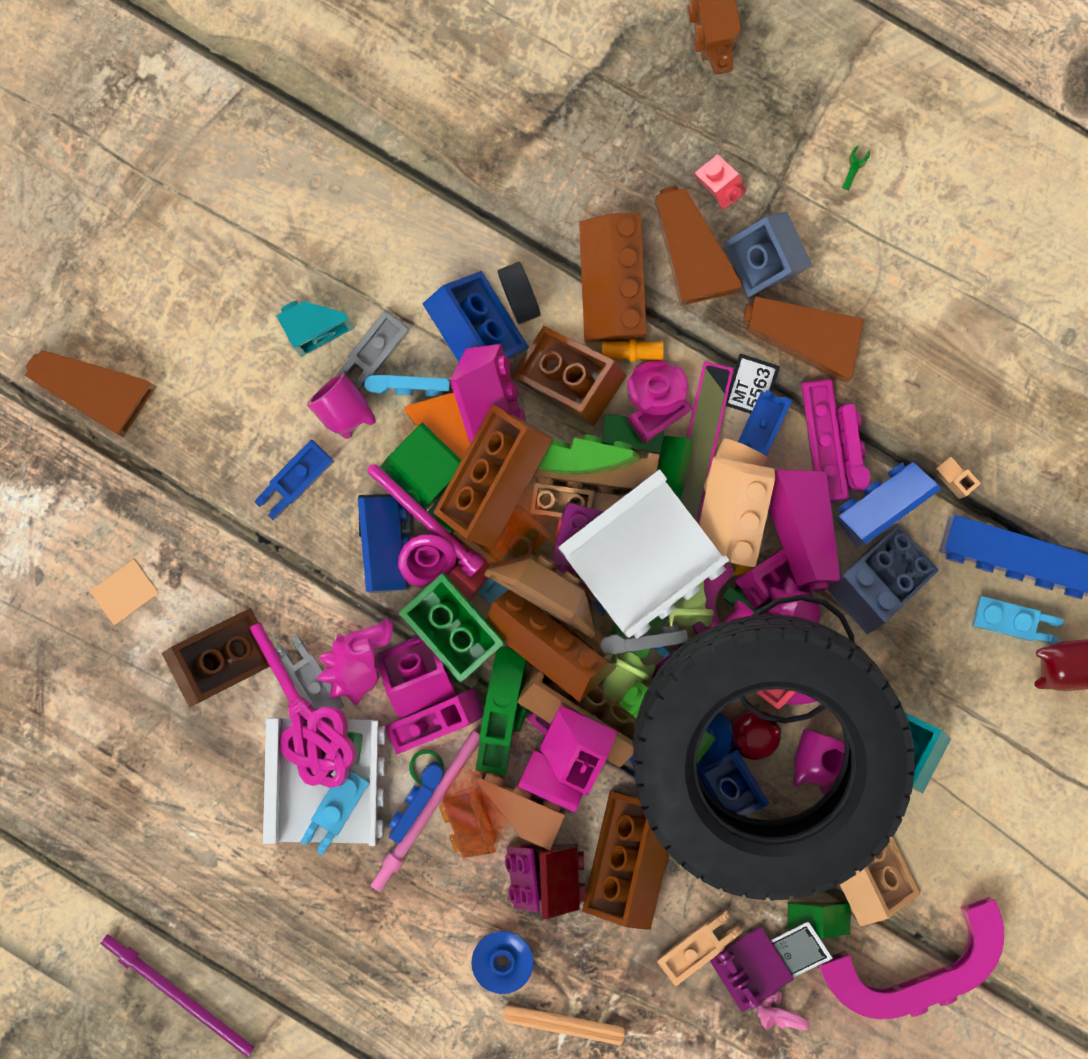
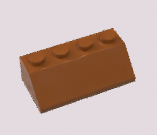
[579,212,646,342]
[433,404,553,549]
[486,590,617,702]
[582,791,668,930]

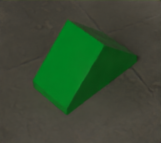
[787,902,850,939]

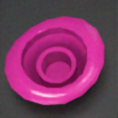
[398,534,456,587]

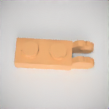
[656,909,742,987]

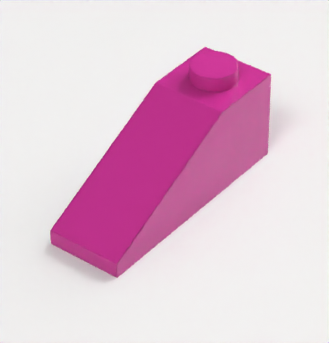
[385,688,484,754]

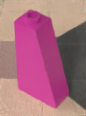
[769,469,841,591]

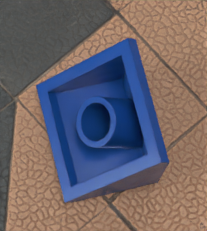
[697,748,770,816]

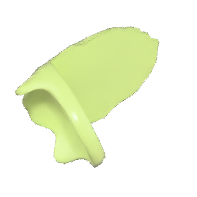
[669,581,714,627]
[602,652,656,703]

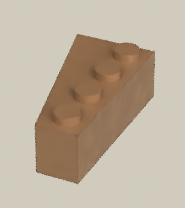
[532,442,659,494]
[517,666,636,768]

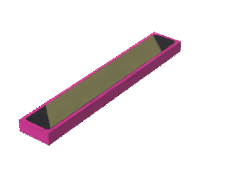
[680,362,734,524]

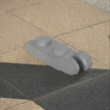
[336,310,410,390]
[600,625,688,655]
[275,635,345,718]

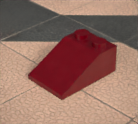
[540,844,586,919]

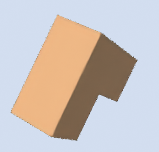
[934,457,981,499]

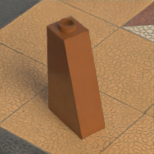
[655,186,742,306]
[743,296,864,383]
[24,350,156,438]

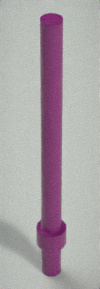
[100,934,255,1057]

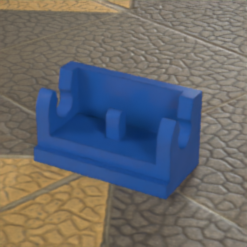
[738,390,792,456]

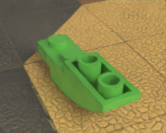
[538,434,640,475]

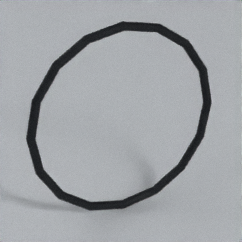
[740,594,855,724]

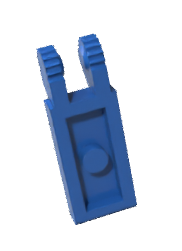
[254,439,335,520]
[387,761,443,843]

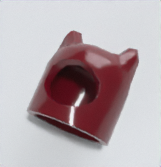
[1034,639,1088,692]
[731,710,782,760]

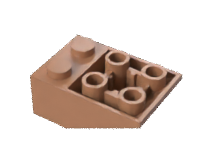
[476,772,565,850]

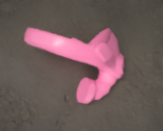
[757,991,809,1030]

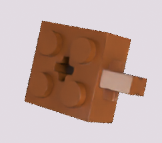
[686,0,741,75]

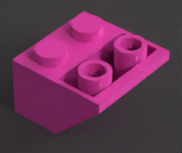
[540,705,618,795]

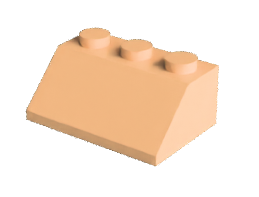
[699,457,775,568]
[839,837,920,927]

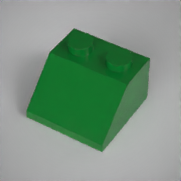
[380,422,461,510]

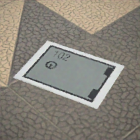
[770,922,833,978]

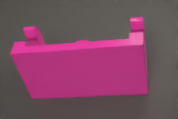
[735,548,795,608]

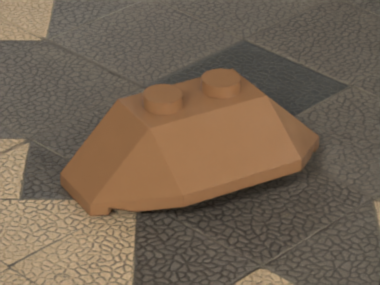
[484,554,596,639]

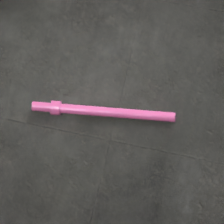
[370,730,480,892]

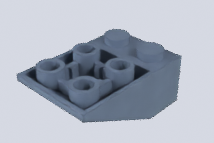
[827,524,939,634]

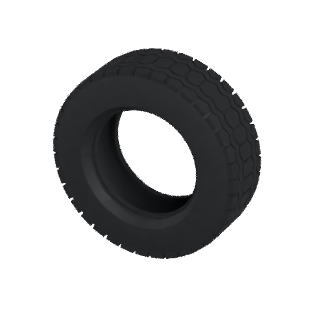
[633,614,915,901]

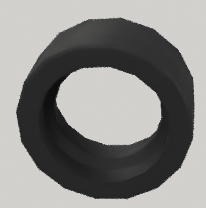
[498,262,541,324]

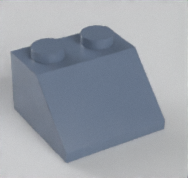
[723,211,813,297]

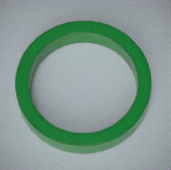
[409,750,444,784]

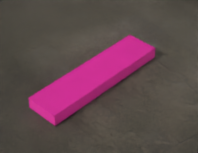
[801,379,849,502]

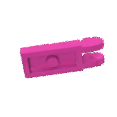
[836,404,871,491]

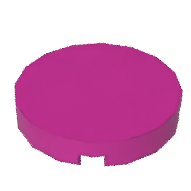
[627,360,688,415]

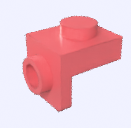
[695,154,746,209]

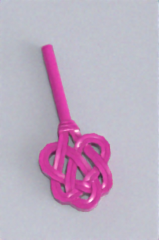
[250,622,358,788]

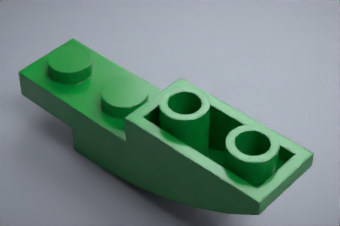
[475,646,527,775]

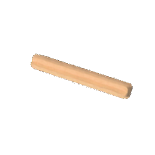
[503,1004,625,1045]

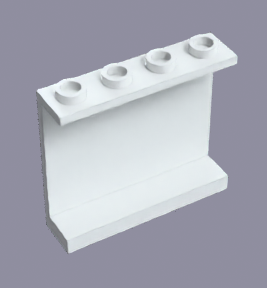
[557,469,729,639]
[263,718,386,846]

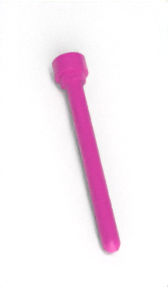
[367,464,486,577]

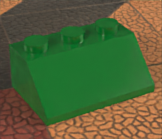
[399,572,506,683]

